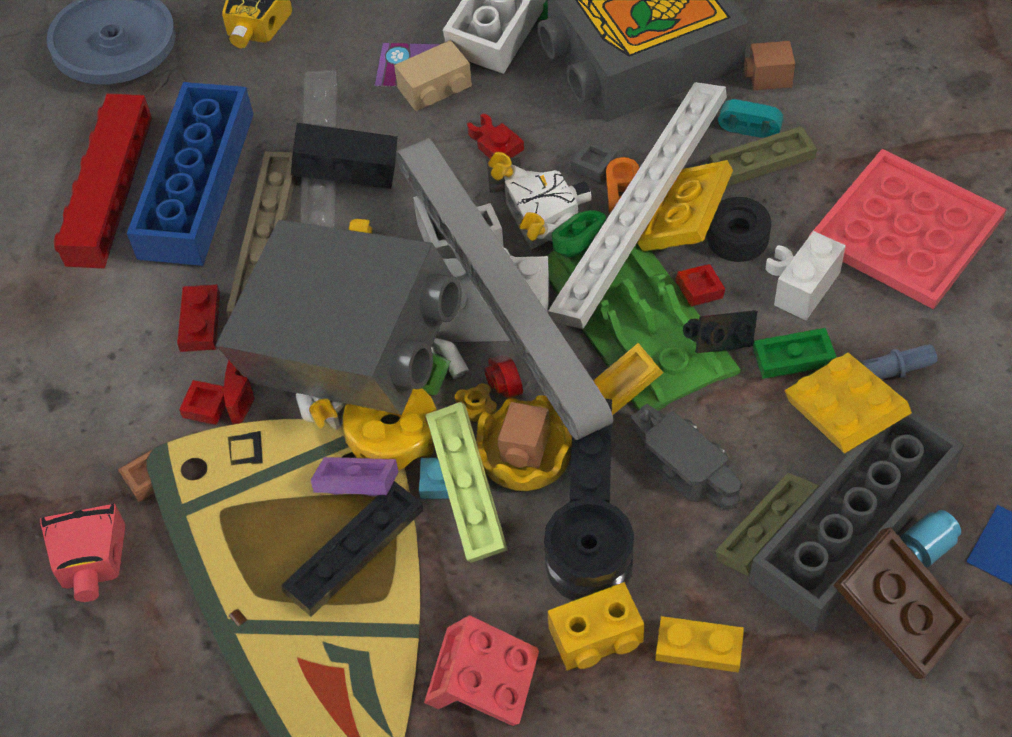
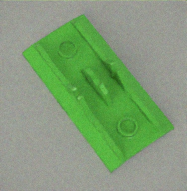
[546,243,741,411]

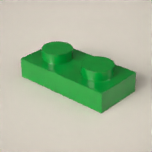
[753,328,837,379]

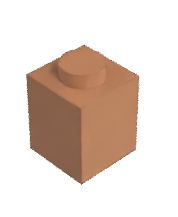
[744,41,795,90]
[498,402,551,469]

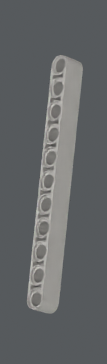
[396,138,613,440]

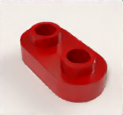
[484,354,523,399]

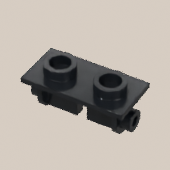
[683,310,758,354]

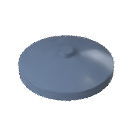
[47,0,176,85]

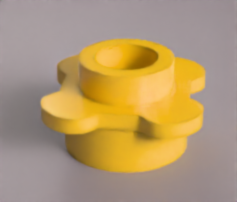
[455,383,497,422]

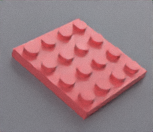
[809,149,1006,310]

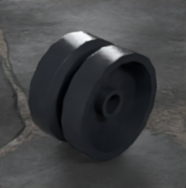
[544,498,634,601]

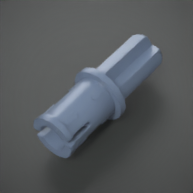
[860,344,937,379]

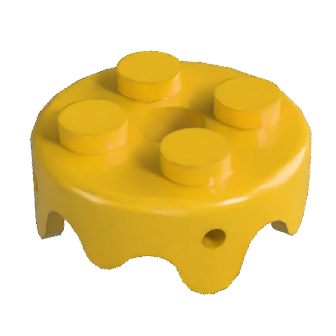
[342,388,437,470]
[476,395,572,491]

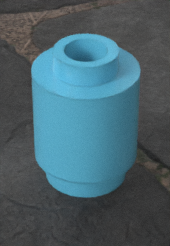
[900,510,961,568]

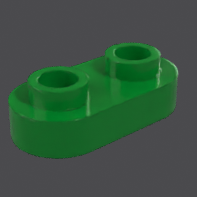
[551,210,606,257]

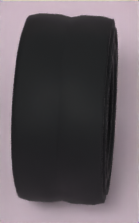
[706,197,771,262]

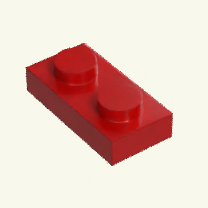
[177,284,220,352]

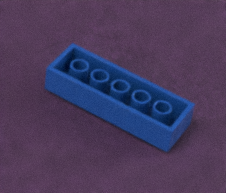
[127,82,254,266]

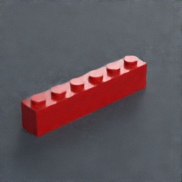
[54,94,152,269]

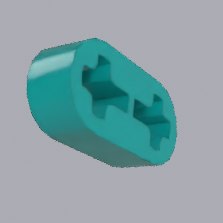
[718,99,784,138]

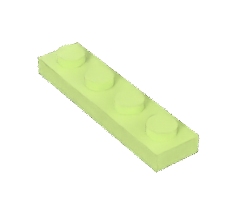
[426,402,508,563]

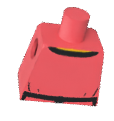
[40,504,125,602]

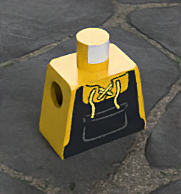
[222,0,292,48]

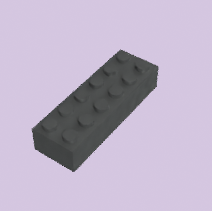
[749,411,964,631]

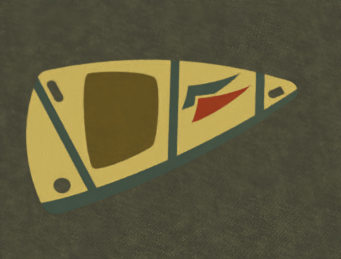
[146,419,420,737]

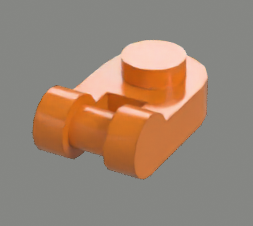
[606,157,640,214]

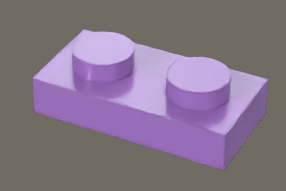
[311,457,399,496]

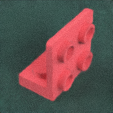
[424,615,539,726]

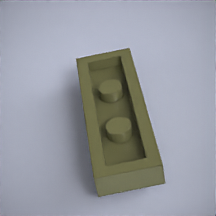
[709,126,817,187]
[715,473,819,577]

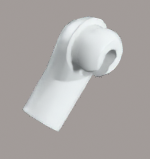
[431,338,469,379]

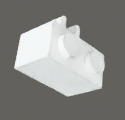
[765,231,846,321]

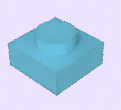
[419,458,449,499]

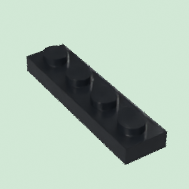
[281,481,423,617]

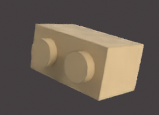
[394,40,472,111]

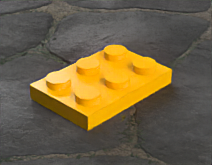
[637,160,733,252]
[784,353,912,454]

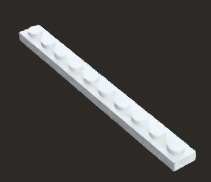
[548,82,727,329]

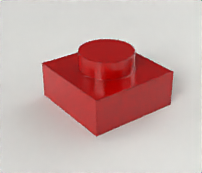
[676,264,726,306]
[179,380,225,425]

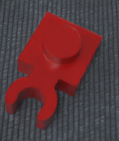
[467,113,524,159]

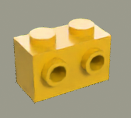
[548,582,644,671]

